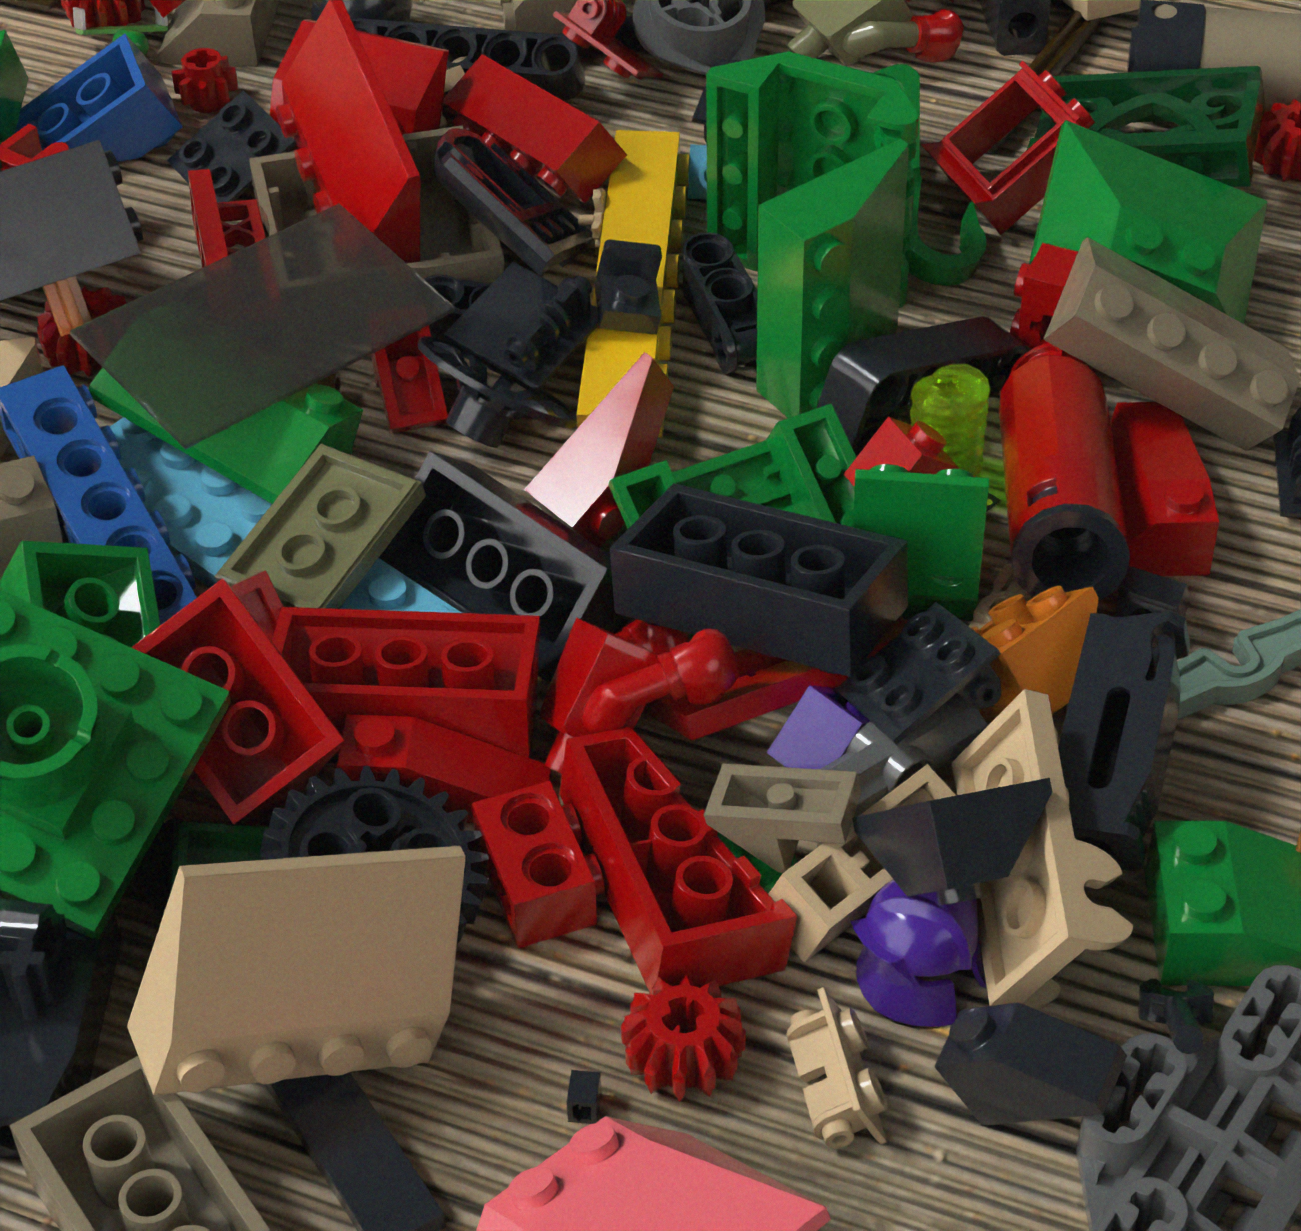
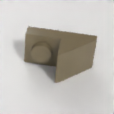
[704,763,862,873]

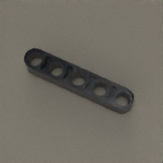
[351,18,585,101]

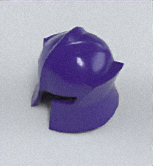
[851,880,987,1027]

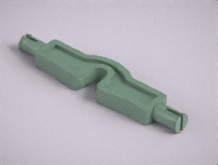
[1177,609,1301,720]

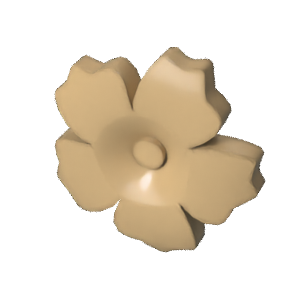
[578,188,607,255]

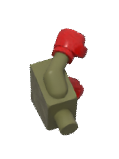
[786,0,964,66]

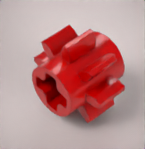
[171,48,239,113]

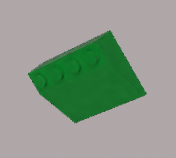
[756,138,909,418]

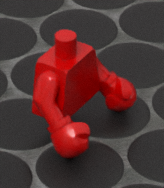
[540,617,739,774]

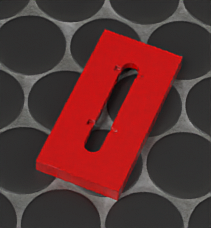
[644,618,907,741]

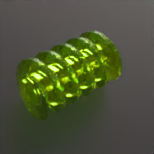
[910,364,990,477]

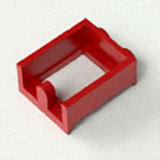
[921,60,1095,235]

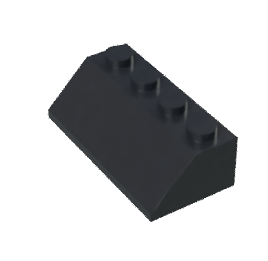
[379,451,626,682]

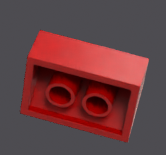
[269,19,449,135]
[131,578,346,826]

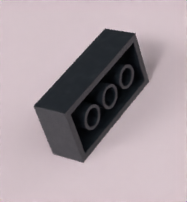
[610,483,908,677]

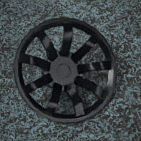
[417,336,577,448]

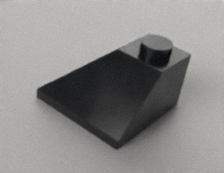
[852,778,1053,906]

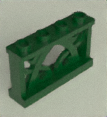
[1027,66,1265,187]

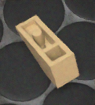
[768,764,956,963]

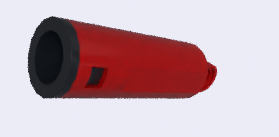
[999,343,1130,602]

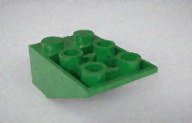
[852,464,989,621]

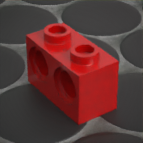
[472,781,605,948]

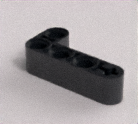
[817,316,1031,457]

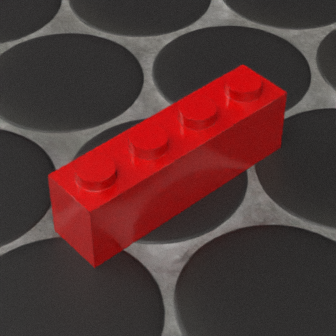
[443,54,627,204]

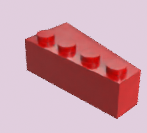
[559,726,798,994]

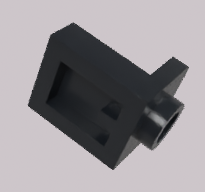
[594,240,662,335]

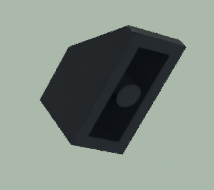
[934,1002,1127,1126]

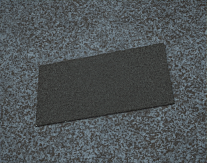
[70,204,455,449]

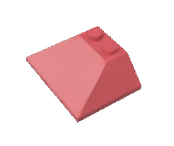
[476,1116,831,1231]

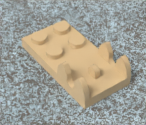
[952,689,1133,1010]

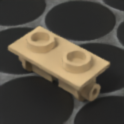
[786,987,888,1149]

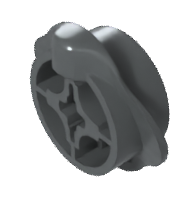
[633,0,765,75]

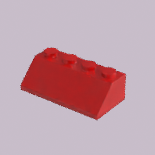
[272,607,540,758]

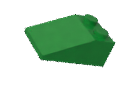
[1145,820,1301,986]

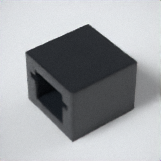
[566,1070,602,1124]

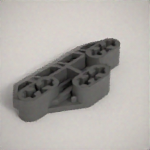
[1076,965,1301,1231]

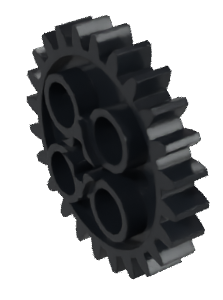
[260,766,489,944]

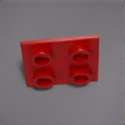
[553,0,664,80]

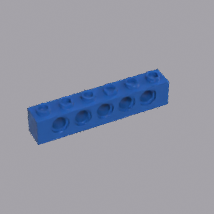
[0,365,197,625]

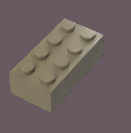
[9,1056,271,1231]

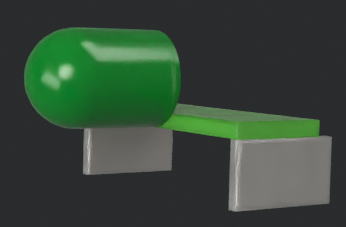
[73,7,168,56]

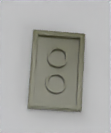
[214,444,426,609]

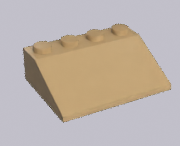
[127,846,466,1095]

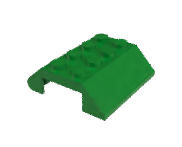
[706,51,919,308]

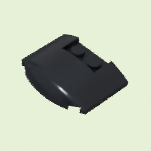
[434,128,594,277]

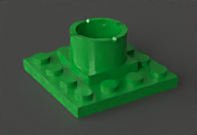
[0,590,231,941]

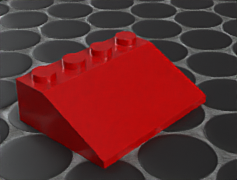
[276,0,420,273]

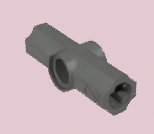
[821,693,987,817]

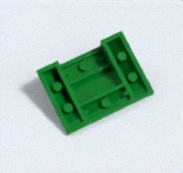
[1029,120,1268,324]
[608,403,857,640]

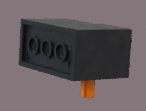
[0,139,143,336]

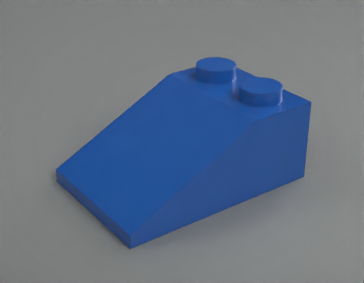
[15,34,183,162]

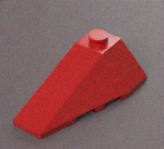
[1111,402,1219,577]

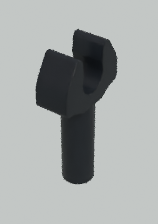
[1138,978,1214,1054]

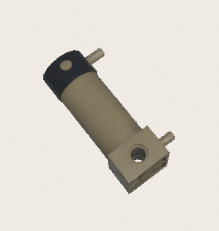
[1127,0,1301,112]

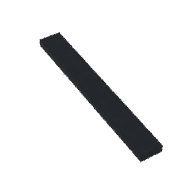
[133,816,446,1231]

